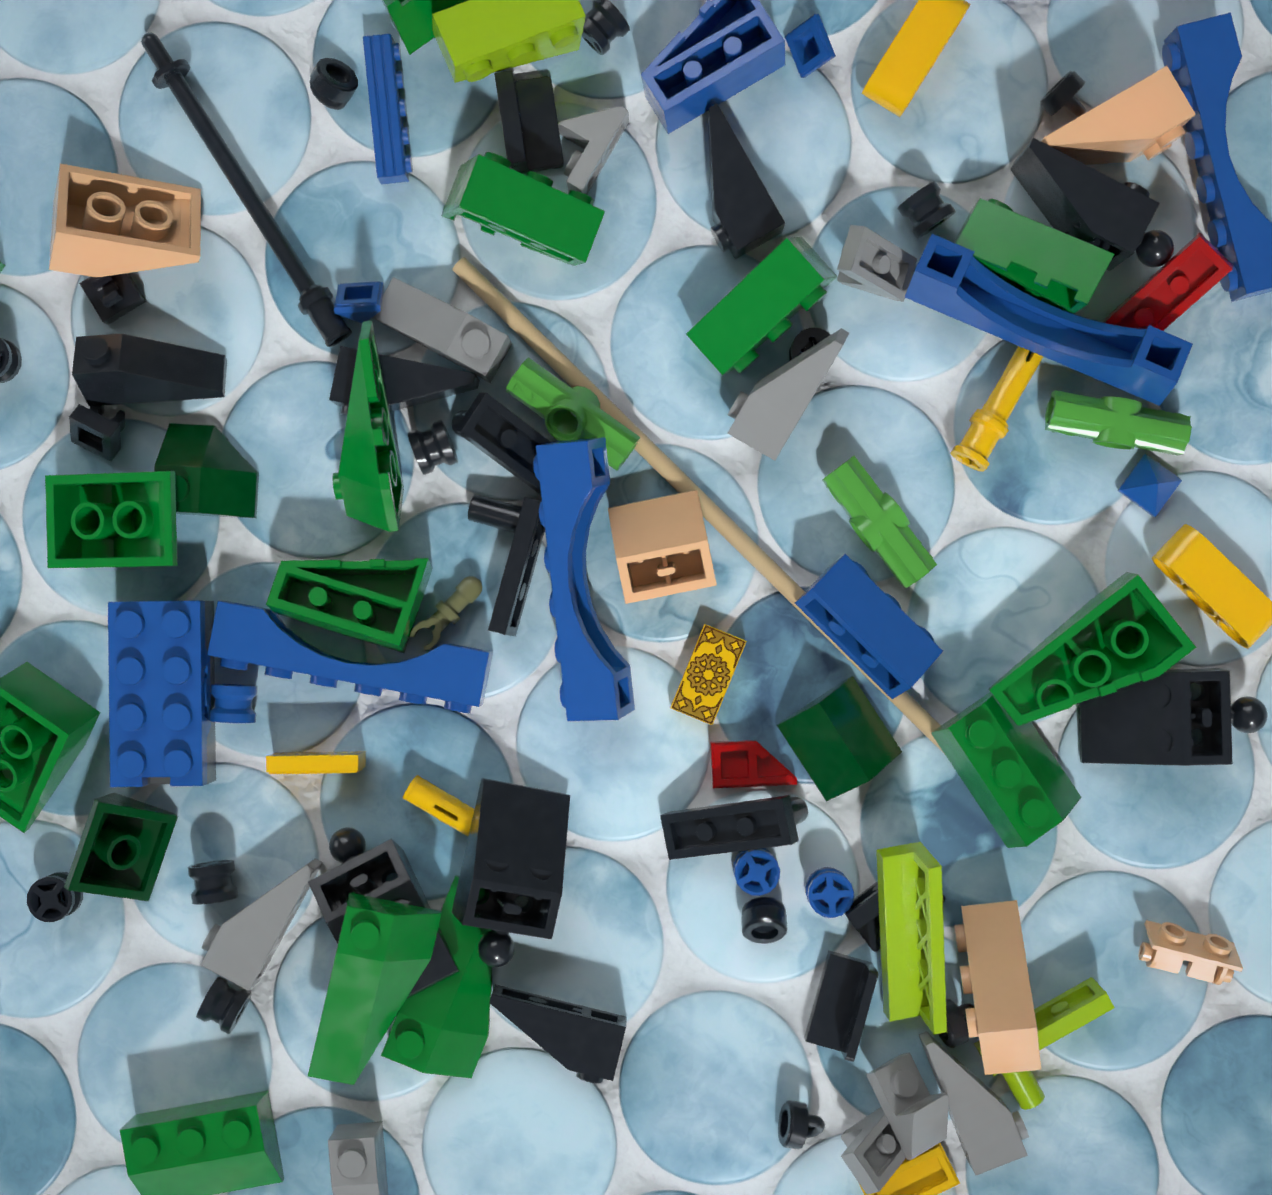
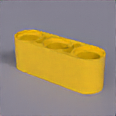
[861,0,971,118]
[1152,524,1272,649]

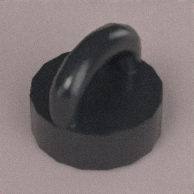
[309,58,358,110]
[1040,71,1086,117]
[741,897,788,944]
[938,999,975,1048]
[778,1100,825,1149]

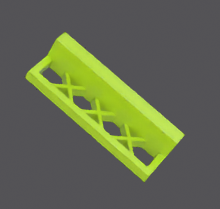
[876,841,947,1035]

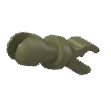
[410,576,483,651]

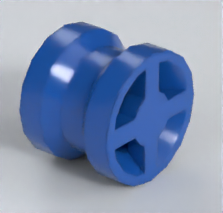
[209,684,258,723]
[733,848,780,896]
[805,867,854,918]

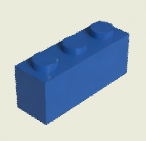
[795,554,943,699]

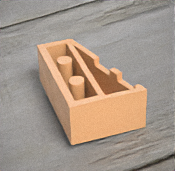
[954,900,1041,1075]

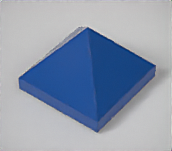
[784,14,836,78]
[334,281,384,323]
[1117,454,1182,517]

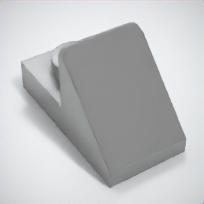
[558,106,629,195]
[837,225,917,302]
[866,1053,949,1160]
[841,1107,906,1195]

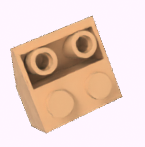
[608,489,717,604]

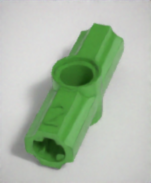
[506,357,640,471]
[1044,390,1192,456]
[822,456,937,588]

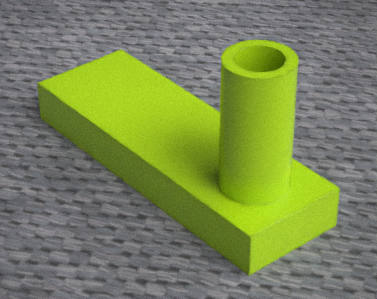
[973,977,1115,1110]

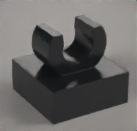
[79,273,146,325]
[69,404,125,462]

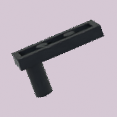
[451,393,551,495]
[468,494,545,636]
[660,795,808,860]

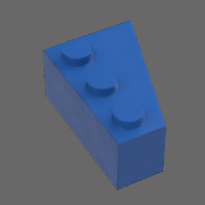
[641,0,786,134]

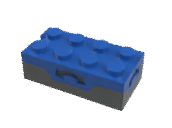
[108,600,216,787]

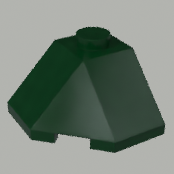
[154,423,259,518]

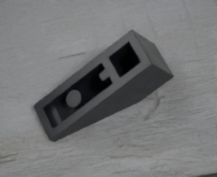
[708,103,785,259]
[72,334,227,406]
[329,346,480,416]
[489,984,627,1083]

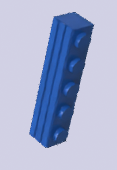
[362,34,413,185]

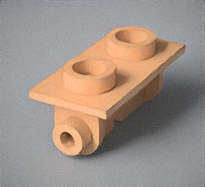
[1138,920,1243,985]

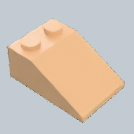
[1041,66,1196,165]
[49,163,201,278]

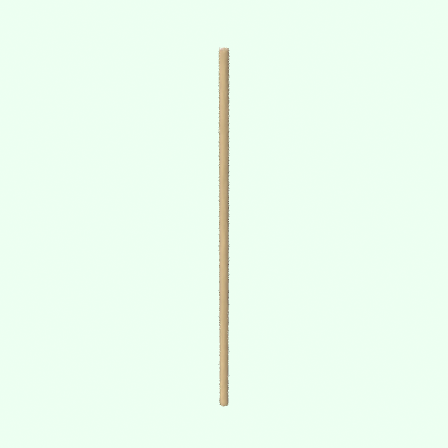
[452,257,944,753]

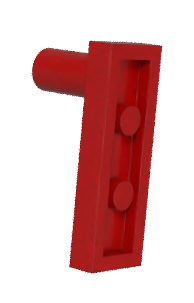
[1102,233,1233,331]

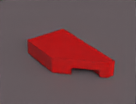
[710,740,797,788]

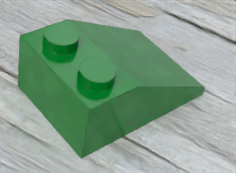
[45,471,178,568]
[0,662,101,833]

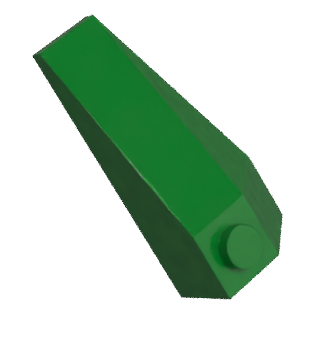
[332,321,404,532]
[988,572,1197,726]
[381,875,493,1078]

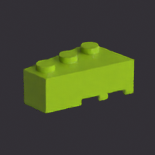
[432,0,586,83]

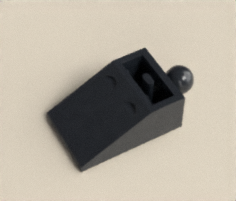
[1010,138,1174,271]
[1079,668,1268,766]
[451,778,570,967]
[308,827,460,999]

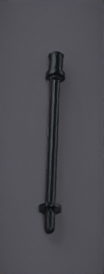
[141,33,352,347]

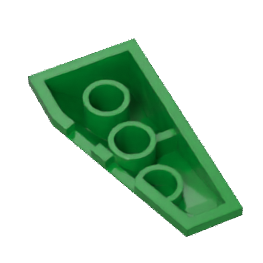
[308,893,442,1085]

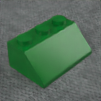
[931,692,1081,848]
[120,1090,284,1195]

